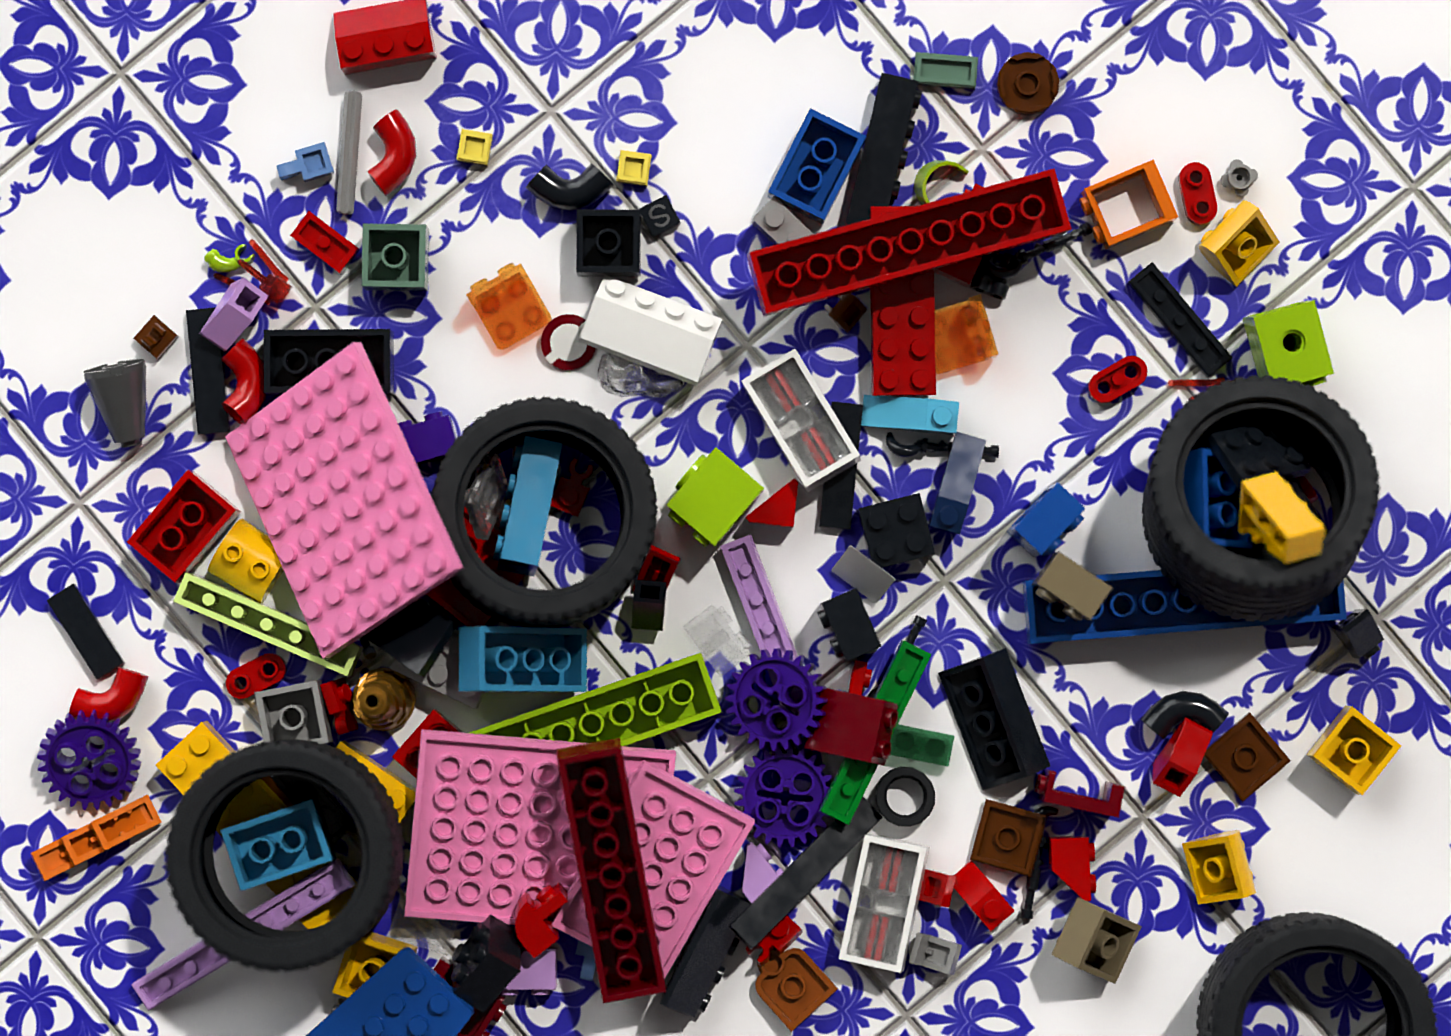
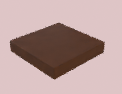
[1204,712,1291,801]
[970,799,1048,877]

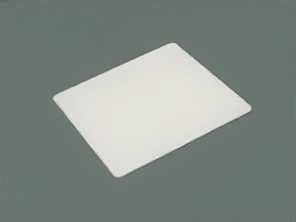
[832,545,895,603]

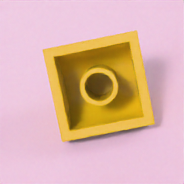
[1199,200,1280,287]
[208,519,284,604]
[1182,830,1256,905]

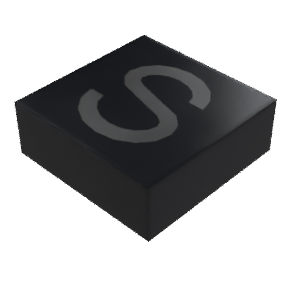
[639,195,681,238]

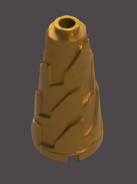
[352,668,416,731]

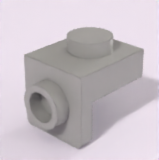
[909,933,962,975]

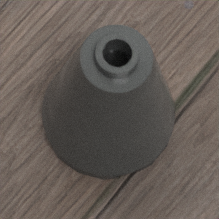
[83,359,147,448]

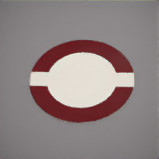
[541,314,596,370]

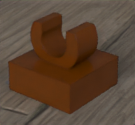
[824,293,867,333]
[133,315,179,360]

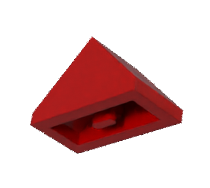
[745,478,798,528]
[632,545,681,591]

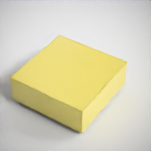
[456,129,493,166]
[616,150,652,186]

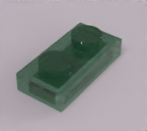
[890,724,954,766]

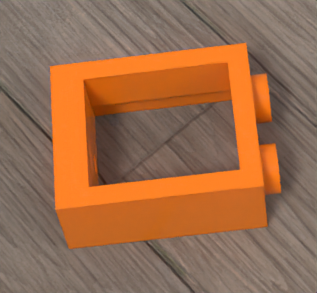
[1079,159,1178,250]

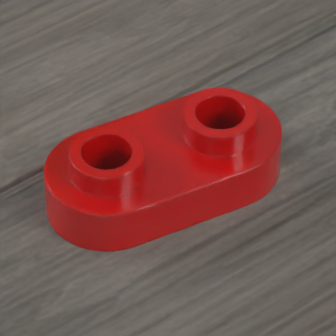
[1178,162,1218,225]
[1088,356,1147,403]
[226,653,287,699]

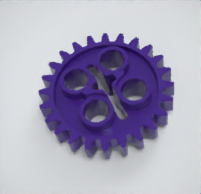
[725,648,828,751]
[37,710,142,810]
[734,745,832,847]

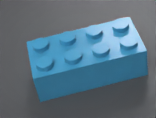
[493,435,563,577]
[459,626,587,692]

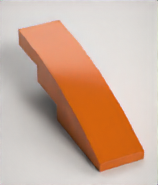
[30,794,162,882]

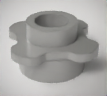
[1221,159,1258,197]

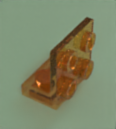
[935,294,999,374]

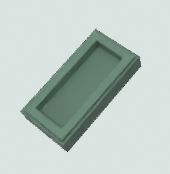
[913,52,978,90]

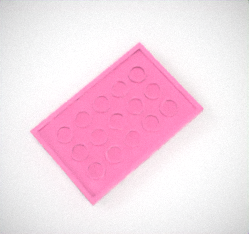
[551,760,755,979]

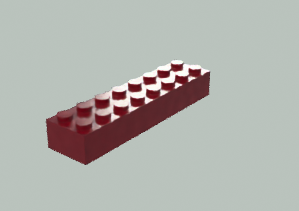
[557,738,666,1003]

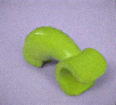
[204,244,255,273]

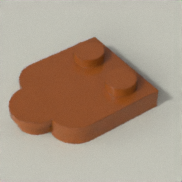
[755,948,838,1032]

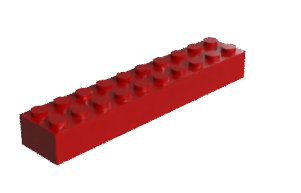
[746,168,1072,317]

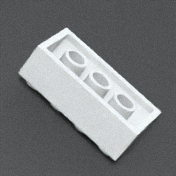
[579,275,722,386]

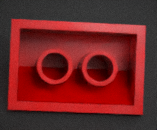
[333,0,437,75]

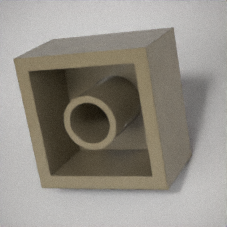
[1032,552,1112,622]
[1051,897,1142,984]

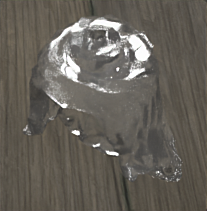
[598,352,685,398]

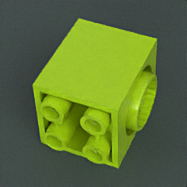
[1242,300,1334,386]
[666,447,764,548]

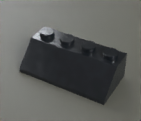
[938,648,1050,790]
[660,885,751,1017]

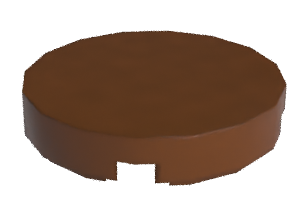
[996,52,1059,116]

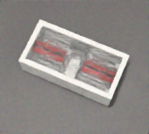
[741,349,861,493]
[839,834,930,973]

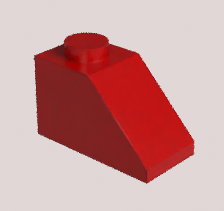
[953,860,1015,931]

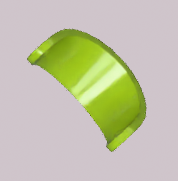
[914,160,969,204]

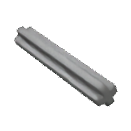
[336,91,362,215]

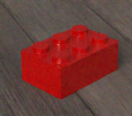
[127,470,241,583]

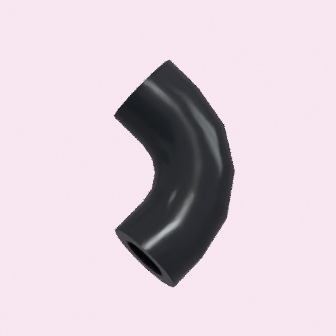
[526,163,614,211]
[1140,691,1229,739]

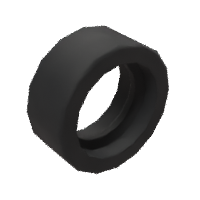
[875,766,935,827]

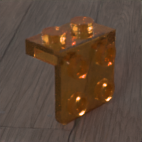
[466,262,552,350]

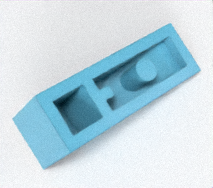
[861,395,959,435]

